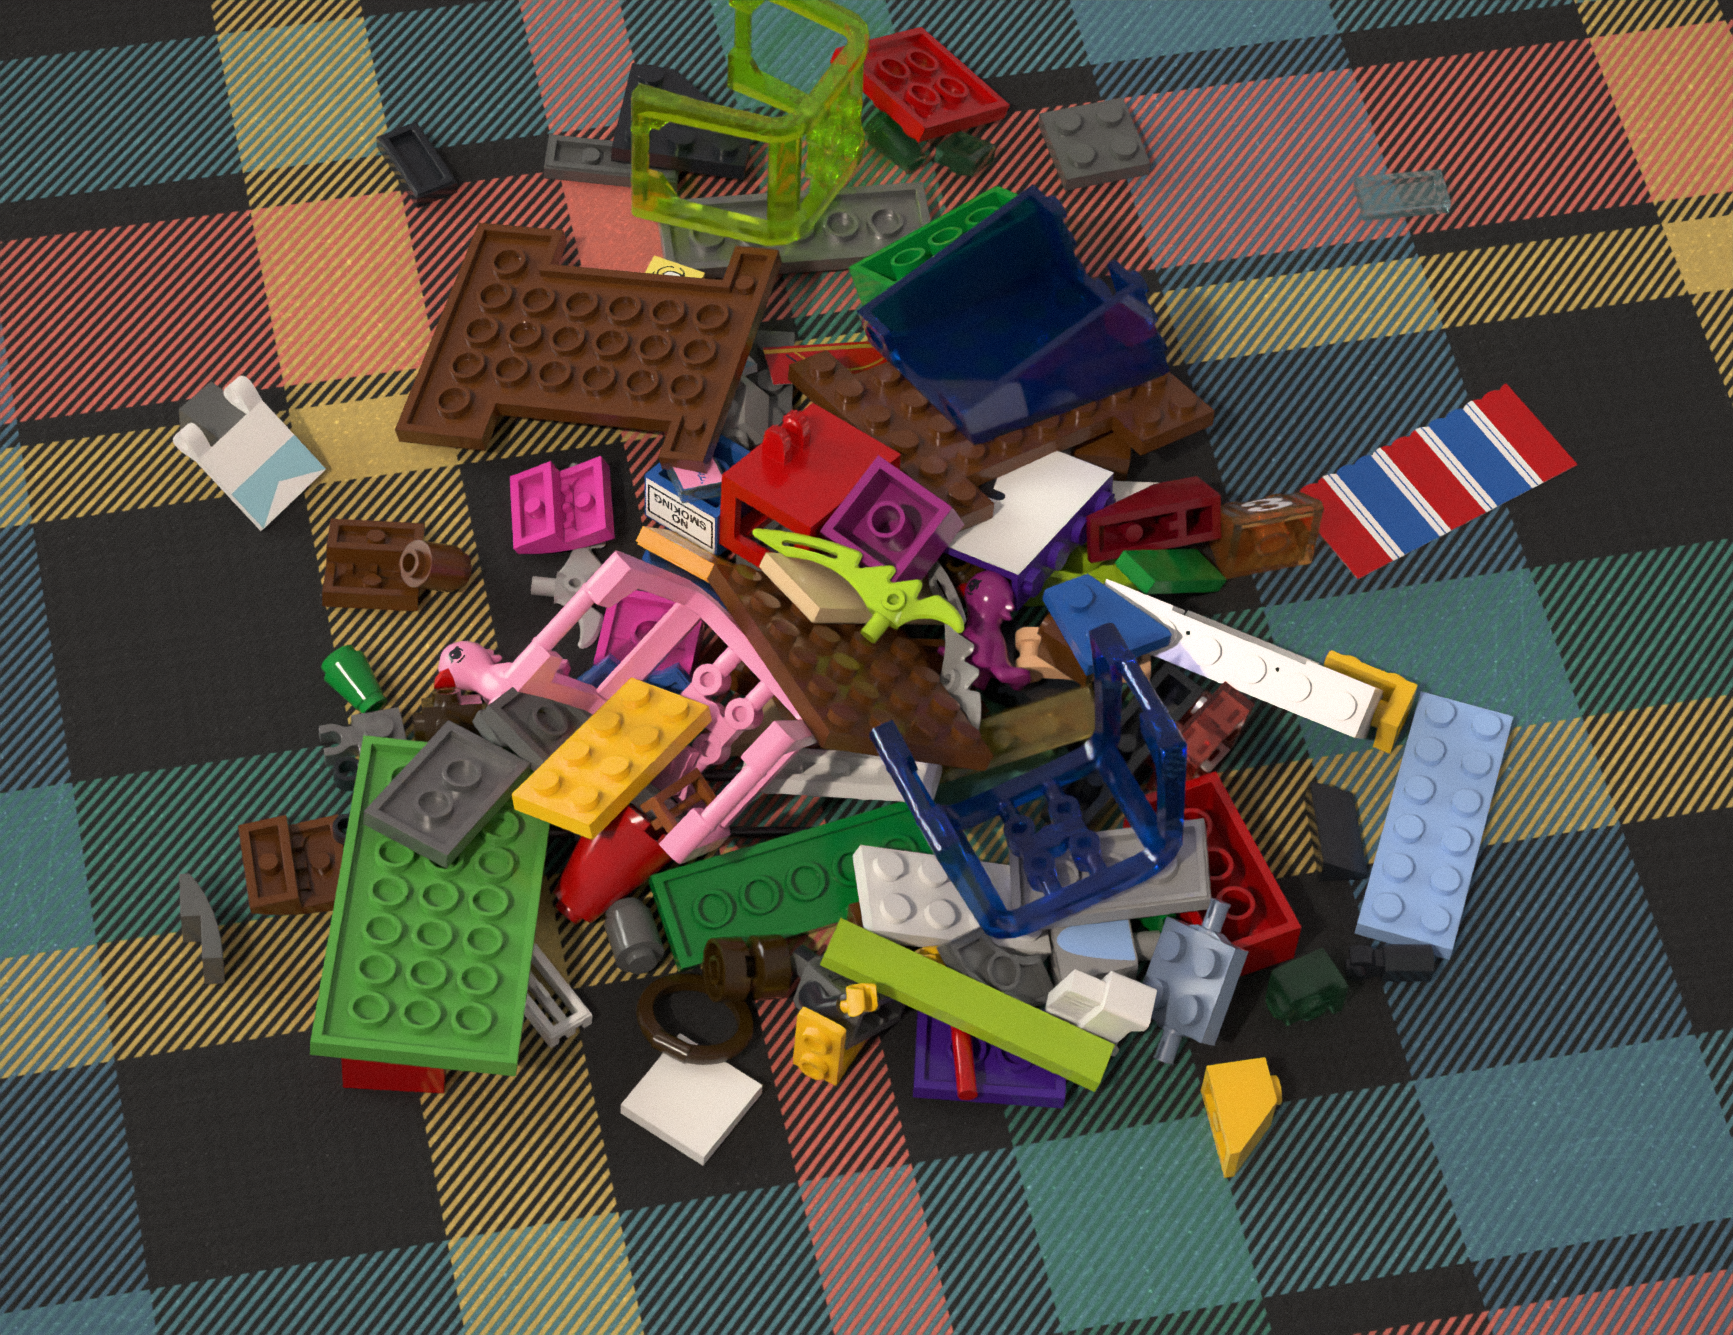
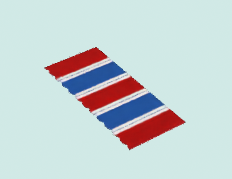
[1287,383,1578,579]

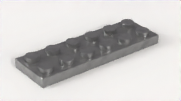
[656,182,931,279]

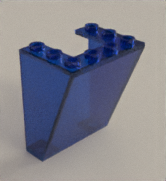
[857,185,1170,446]

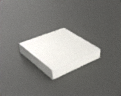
[620,1033,762,1166]

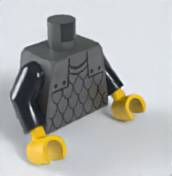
[790,945,946,1050]

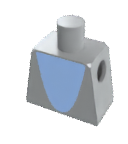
[1047,919,1160,988]

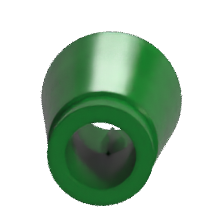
[321,645,388,713]

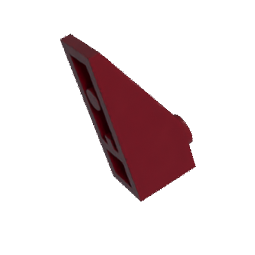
[1086,476,1221,563]

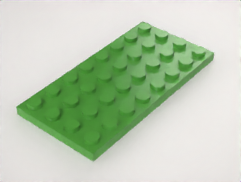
[310,735,551,1076]

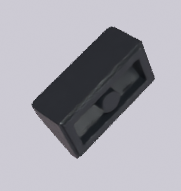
[1304,782,1368,882]

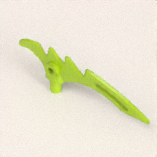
[752,528,964,644]

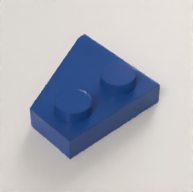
[1043,574,1172,676]

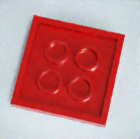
[830,27,1010,142]

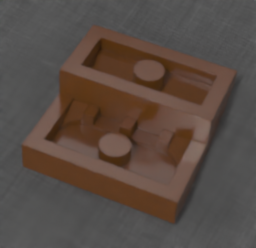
[322,518,425,611]
[238,814,344,915]

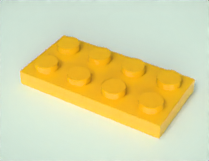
[511,677,712,840]

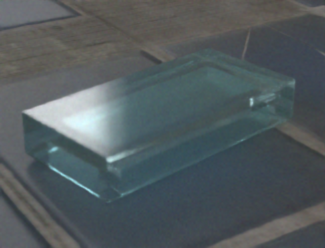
[1353,169,1451,221]

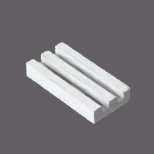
[525,943,592,1048]

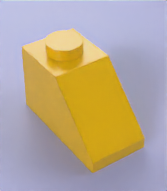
[1201,1057,1282,1178]

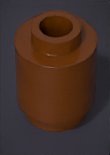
[399,540,472,592]

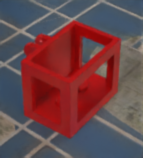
[719,403,901,569]

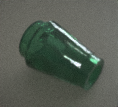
[864,111,927,174]

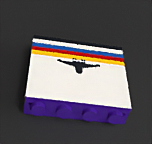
[943,451,1116,612]

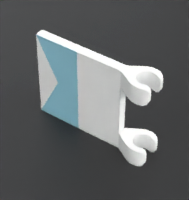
[173,376,326,531]

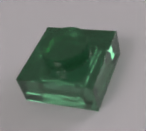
[934,131,996,177]

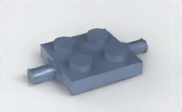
[1143,898,1248,1065]

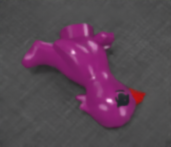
[937,570,1032,691]

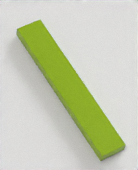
[820,918,1115,1092]

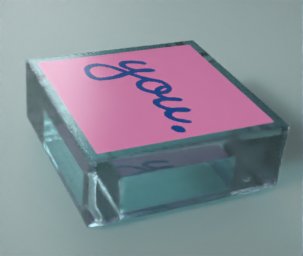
[667,454,723,503]

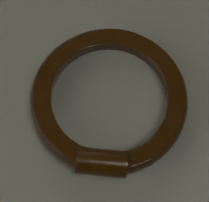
[636,974,754,1065]

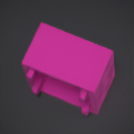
[593,590,705,678]

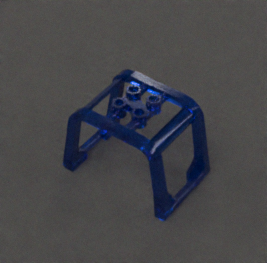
[869,623,1187,939]

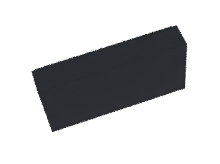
[376,122,457,208]

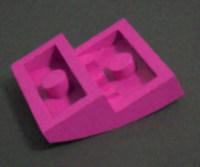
[510,456,615,554]

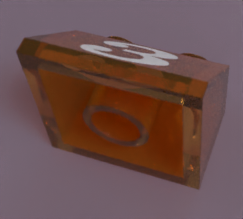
[1209,492,1324,579]

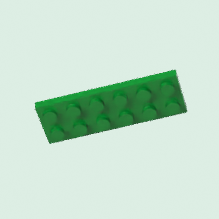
[648,802,949,973]

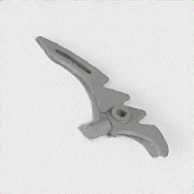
[531,463,606,649]
[928,560,981,730]

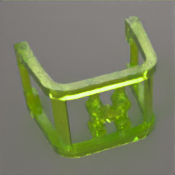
[630,0,870,246]

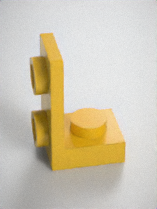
[1324,650,1418,754]
[793,1007,866,1086]

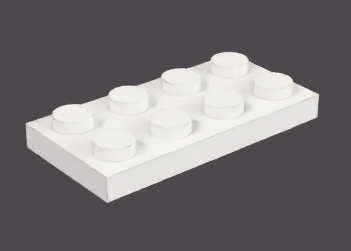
[852,845,1051,962]

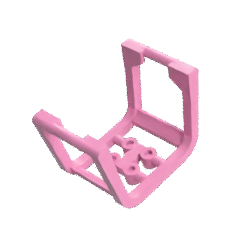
[503,550,817,864]

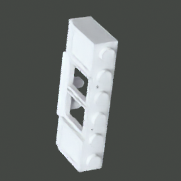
[1104,579,1383,740]

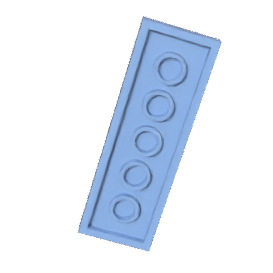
[1354,691,1513,960]

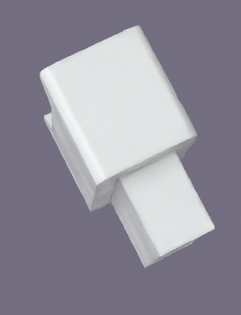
[1044,969,1157,1056]

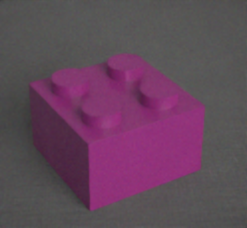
[820,455,964,583]

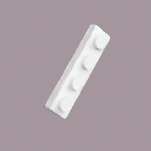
[742,745,942,803]

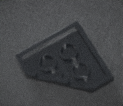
[611,63,751,180]

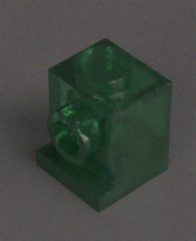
[1265,948,1349,1026]

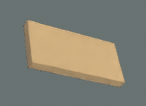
[759,552,949,625]

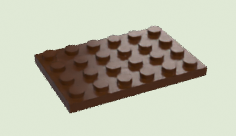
[707,564,994,771]

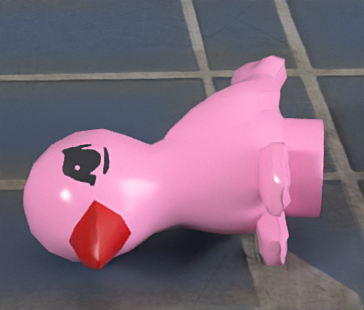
[434,641,571,705]

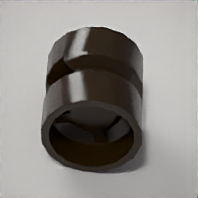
[702,934,791,1003]

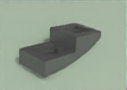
[179,873,225,984]

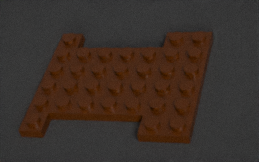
[395,223,782,474]
[788,265,1215,532]

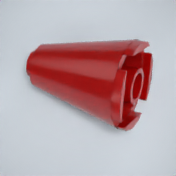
[553,803,673,924]

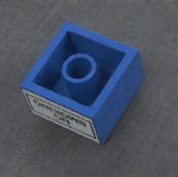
[645,435,755,556]

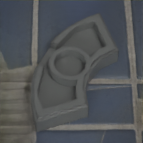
[936,926,1054,1007]

